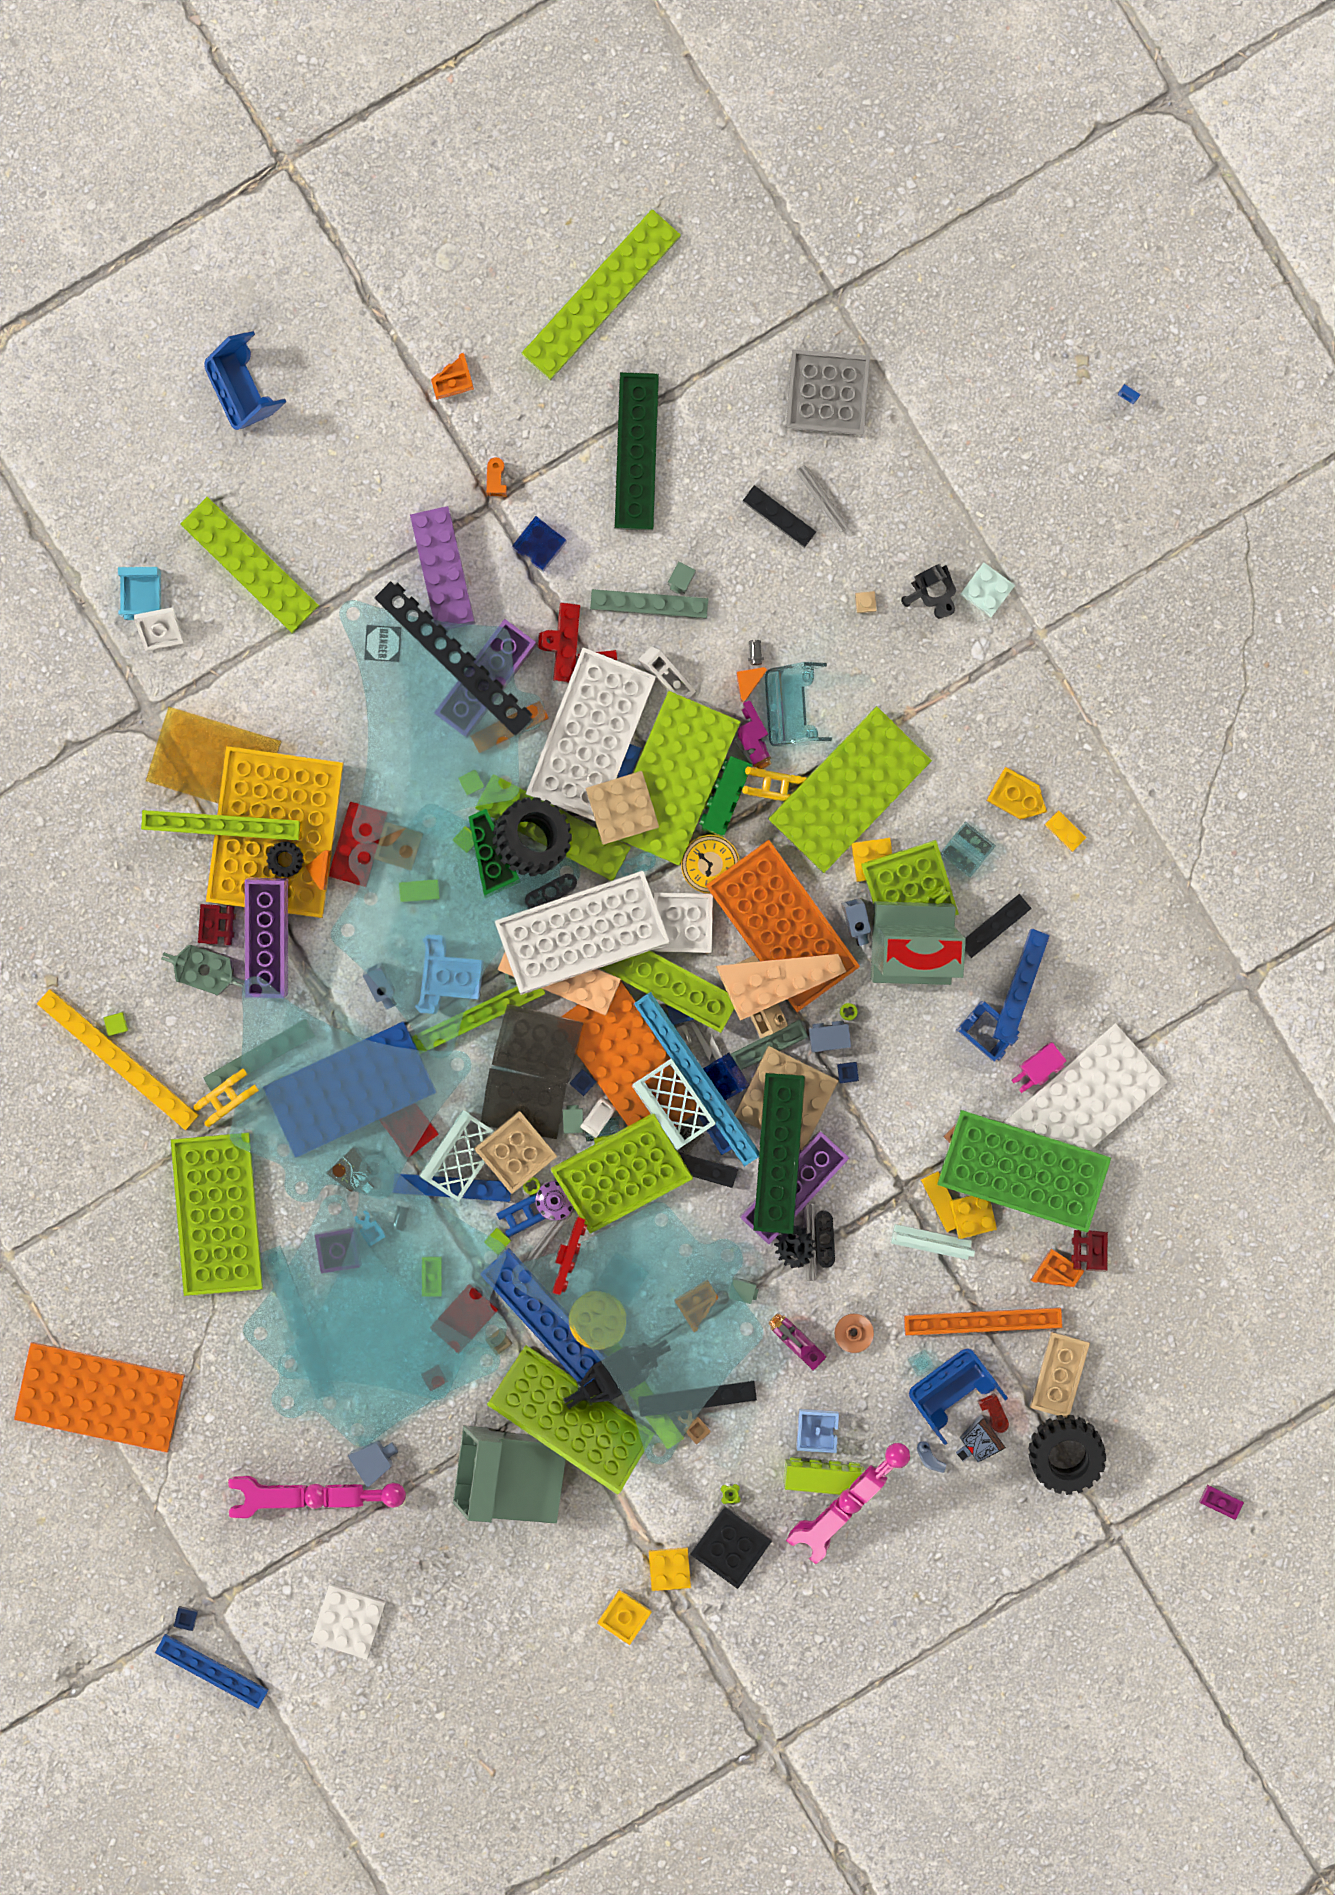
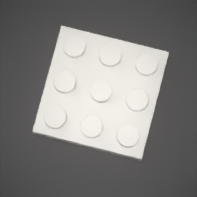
[653,893,713,953]
[311,1584,386,1660]

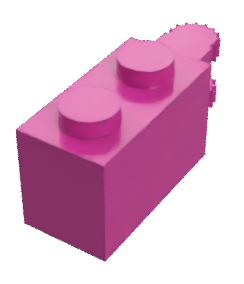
[1011,1042,1067,1093]

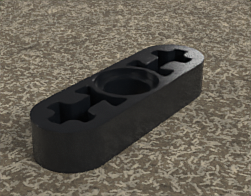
[524,873,577,909]
[815,1210,835,1268]

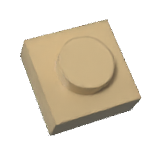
[855,591,877,613]

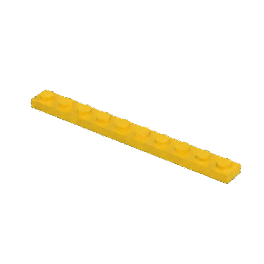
[37,989,199,1130]

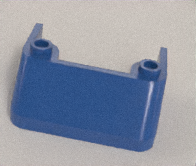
[204,331,287,430]
[909,1348,1008,1445]

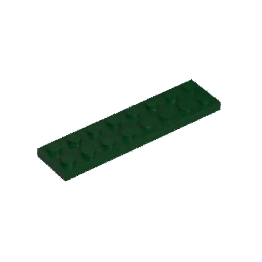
[614,372,659,531]
[753,1073,805,1234]

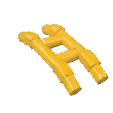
[742,767,807,801]
[193,1068,259,1127]

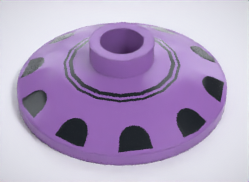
[536,1181,574,1220]

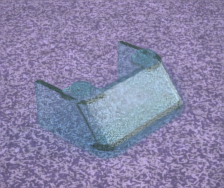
[765,662,832,747]

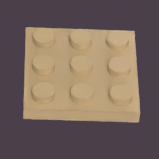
[585,771,659,845]
[474,1111,557,1194]

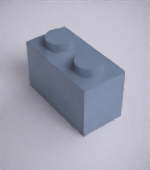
[809,1020,851,1052]

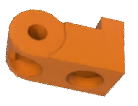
[486,457,507,497]

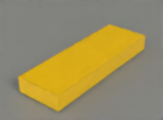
[920,1171,956,1232]

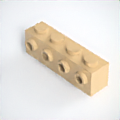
[736,955,788,1038]

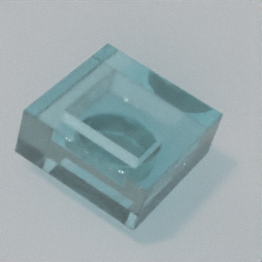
[907,1349,934,1376]

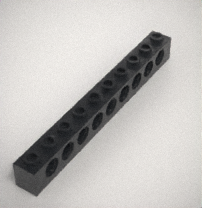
[374,581,533,738]

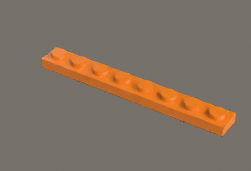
[904,1307,1062,1336]

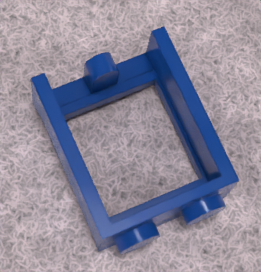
[956,1001,1020,1062]

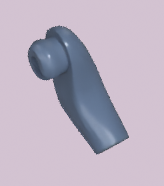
[917,1441,946,1473]

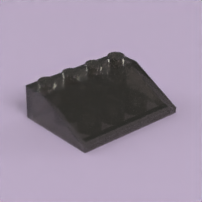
[492,1004,583,1084]
[481,1067,568,1139]

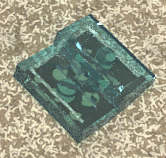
[940,821,996,877]

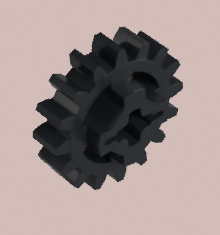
[774,1225,816,1268]

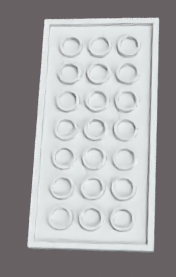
[526,648,656,821]
[495,871,670,995]
[1002,1023,1167,1150]

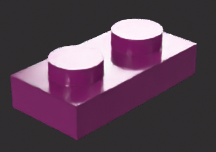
[1199,1484,1244,1520]

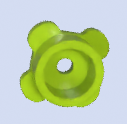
[720,1484,741,1504]

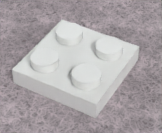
[134,607,183,651]

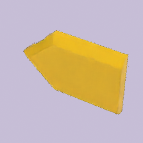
[986,767,1047,820]

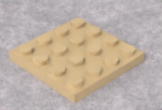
[734,1046,838,1150]

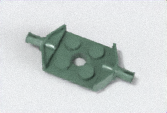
[161,945,245,996]

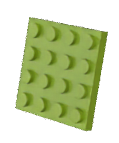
[861,840,959,916]

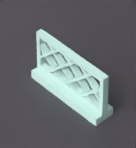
[632,1059,716,1151]
[419,1110,494,1202]
[891,1224,975,1260]

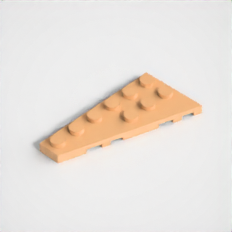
[716,954,846,1020]

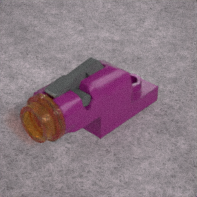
[736,700,772,769]
[768,1312,827,1371]

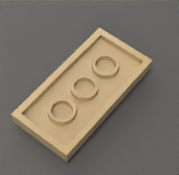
[1030,1331,1090,1418]

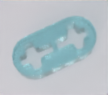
[621,852,656,876]

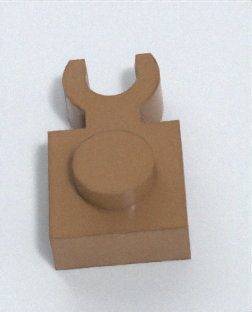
[677,1410,711,1445]

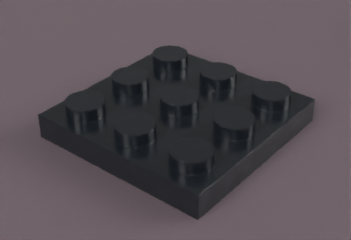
[690,1505,772,1589]

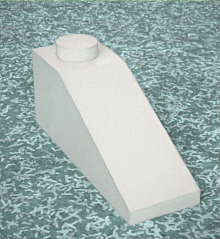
[638,646,696,699]

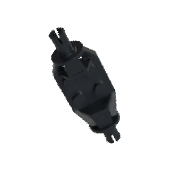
[563,1339,671,1410]

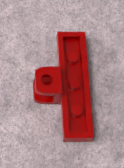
[538,603,580,683]
[552,1217,587,1295]

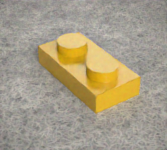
[1044,810,1087,852]

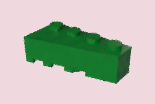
[699,756,752,838]
[468,809,521,899]

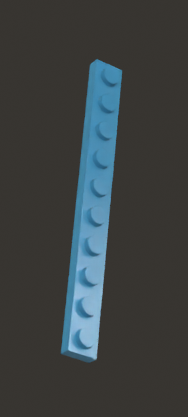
[634,992,759,1167]

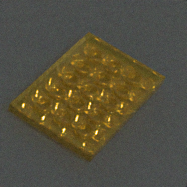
[146,706,282,804]

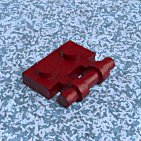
[198,904,236,945]
[1071,1230,1108,1272]

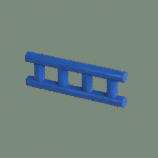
[496,1193,546,1238]

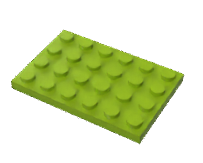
[551,1114,693,1234]

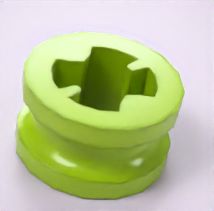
[931,885,950,904]
[839,1003,858,1021]
[523,1177,541,1195]

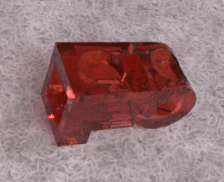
[977,1393,1009,1433]

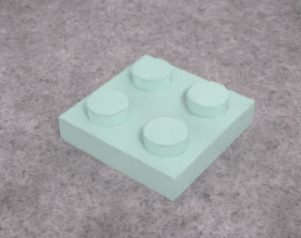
[960,563,1015,617]

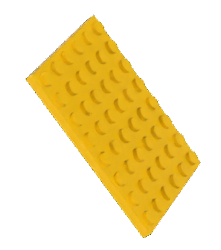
[206,746,344,918]

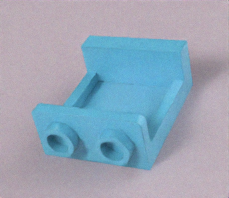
[118,567,161,620]

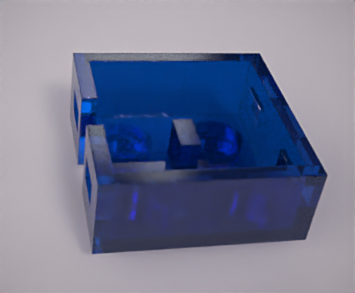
[512,516,567,572]
[703,1052,750,1101]

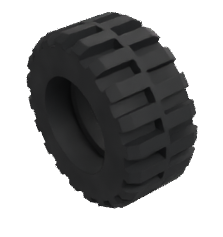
[493,797,572,876]
[1028,1415,1106,1495]

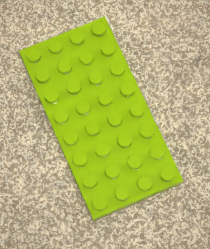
[620,690,741,865]
[768,706,932,873]
[170,1132,263,1296]
[486,1345,655,1495]

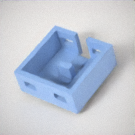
[796,1409,839,1453]

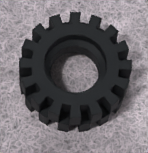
[266,842,304,877]

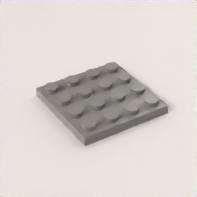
[786,349,870,435]

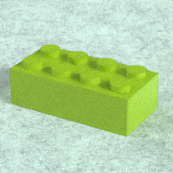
[783,1457,865,1495]

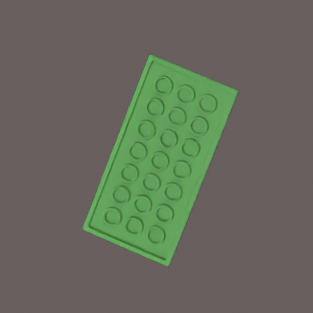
[937,1110,1111,1233]

